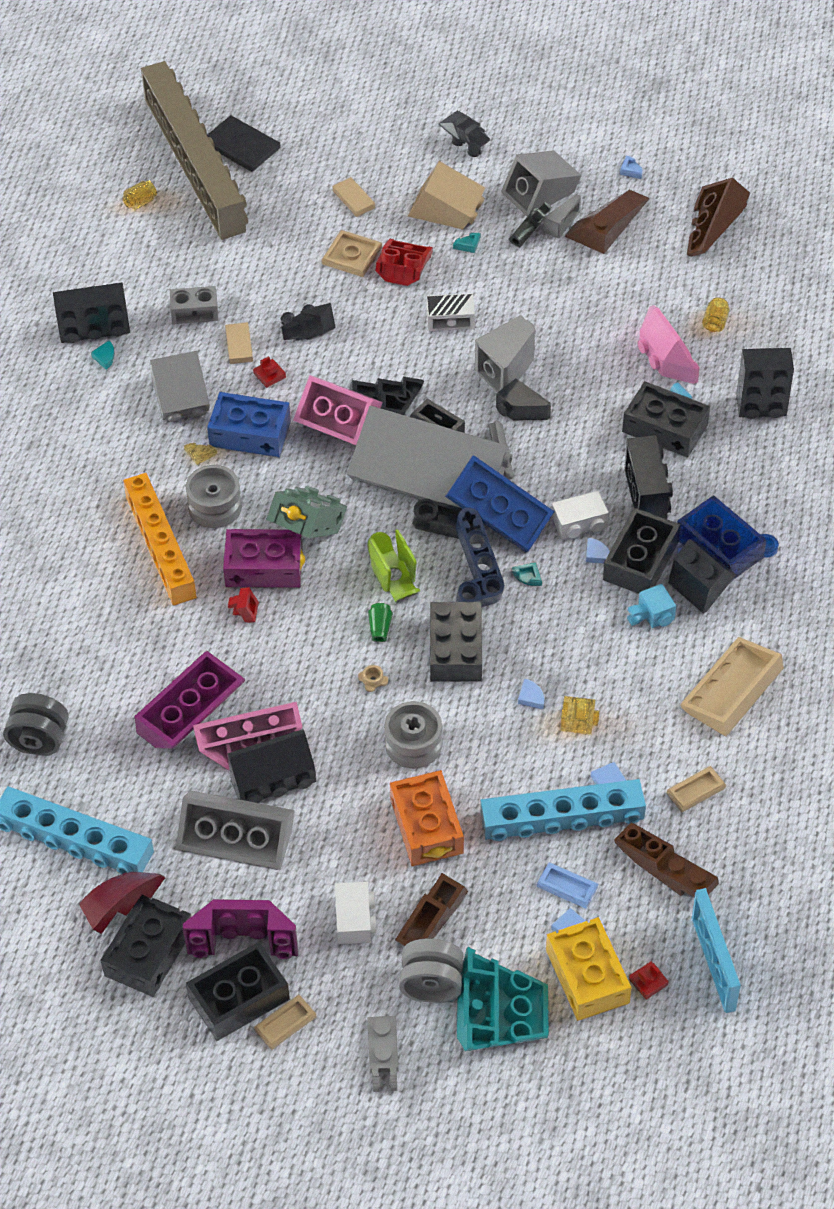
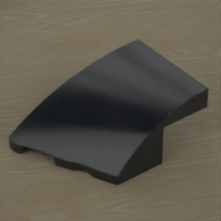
[350,376,424,415]

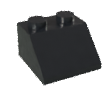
[668,539,736,614]

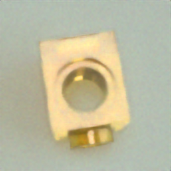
[560,696,600,735]

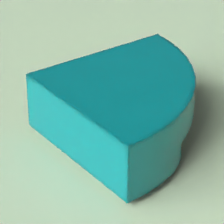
[453,233,481,253]
[91,340,115,370]
[512,562,542,586]

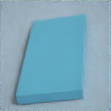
[691,888,741,1013]

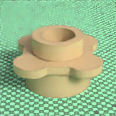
[358,665,388,692]

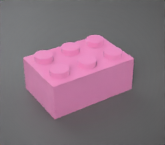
[293,375,383,445]

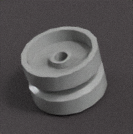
[185,464,242,528]
[384,701,443,769]
[399,939,463,1003]

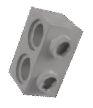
[169,286,219,324]

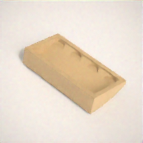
[681,637,784,736]

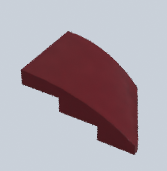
[79,872,165,934]

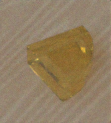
[184,443,217,465]

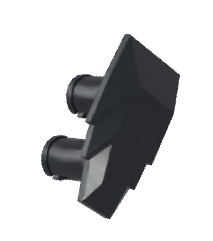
[439,110,490,157]
[280,303,336,341]

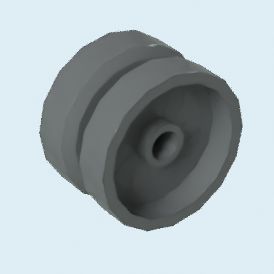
[3,693,69,756]

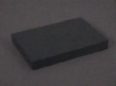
[207,115,281,172]

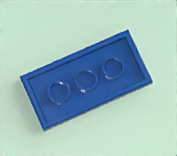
[445,455,555,552]

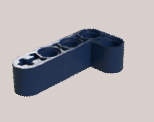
[456,507,505,607]

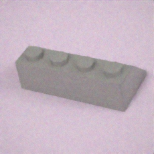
[176,791,295,869]

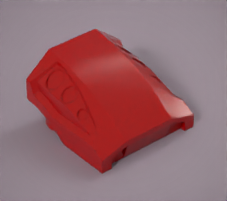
[375,238,433,286]

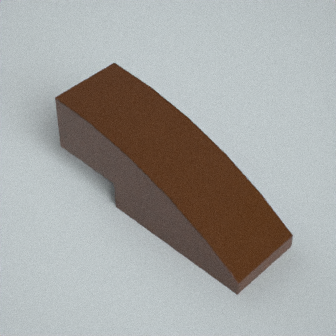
[395,873,468,946]

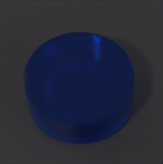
[753,534,779,558]

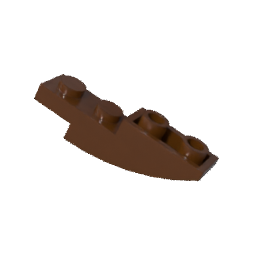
[614,822,719,898]

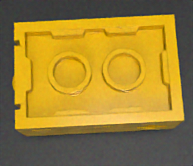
[546,917,632,1021]

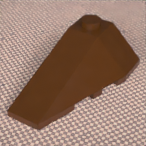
[687,177,750,257]
[565,189,649,254]

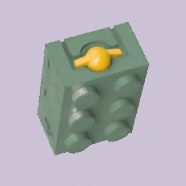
[266,486,347,538]

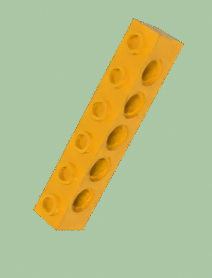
[123,473,197,606]

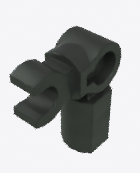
[509,202,552,248]

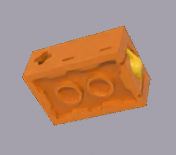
[390,770,464,866]

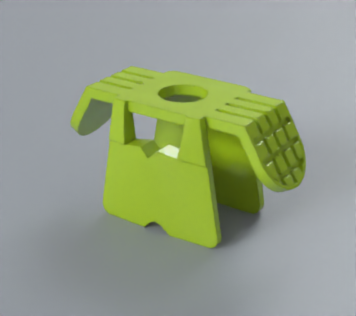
[367,529,421,602]

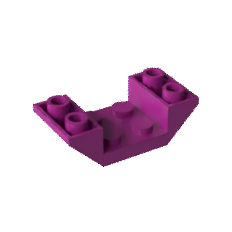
[183,899,299,959]

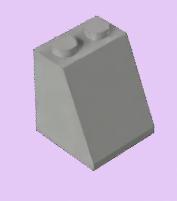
[501,150,582,216]
[475,315,536,392]
[150,351,210,422]

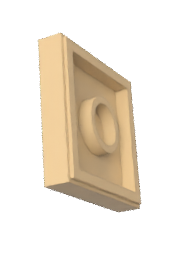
[322,230,382,277]

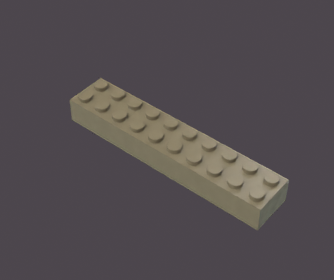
[141,61,248,240]

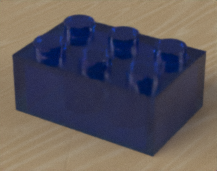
[677,495,766,581]

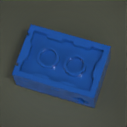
[207,392,291,457]

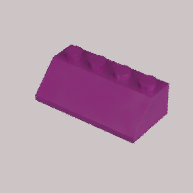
[134,650,245,749]

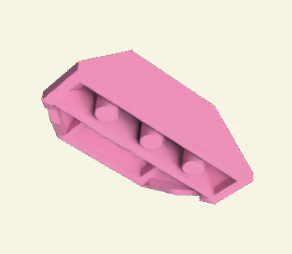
[638,305,700,384]
[193,702,302,770]

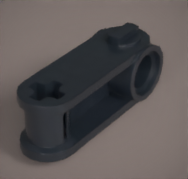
[412,498,485,544]

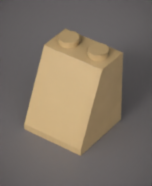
[408,161,485,229]

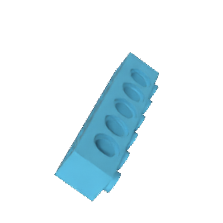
[480,779,646,841]
[0,786,154,874]

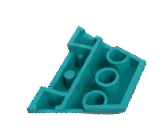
[457,947,549,1051]

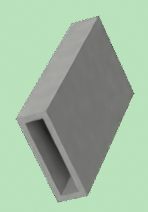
[347,406,513,507]

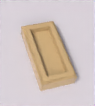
[332,177,375,217]
[225,322,253,364]
[667,766,726,812]
[254,994,317,1050]

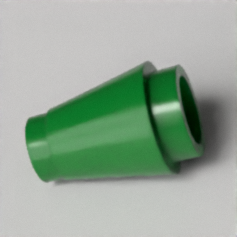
[368,603,393,642]

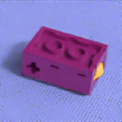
[223,529,306,588]

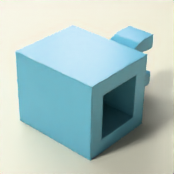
[627,584,676,628]

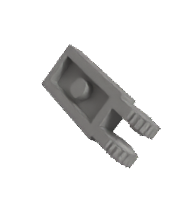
[367,1016,399,1092]

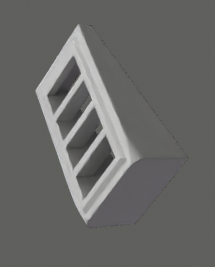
[543,194,581,238]

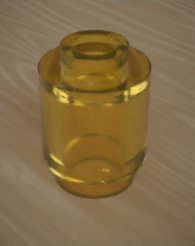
[122,180,157,210]
[702,297,730,332]

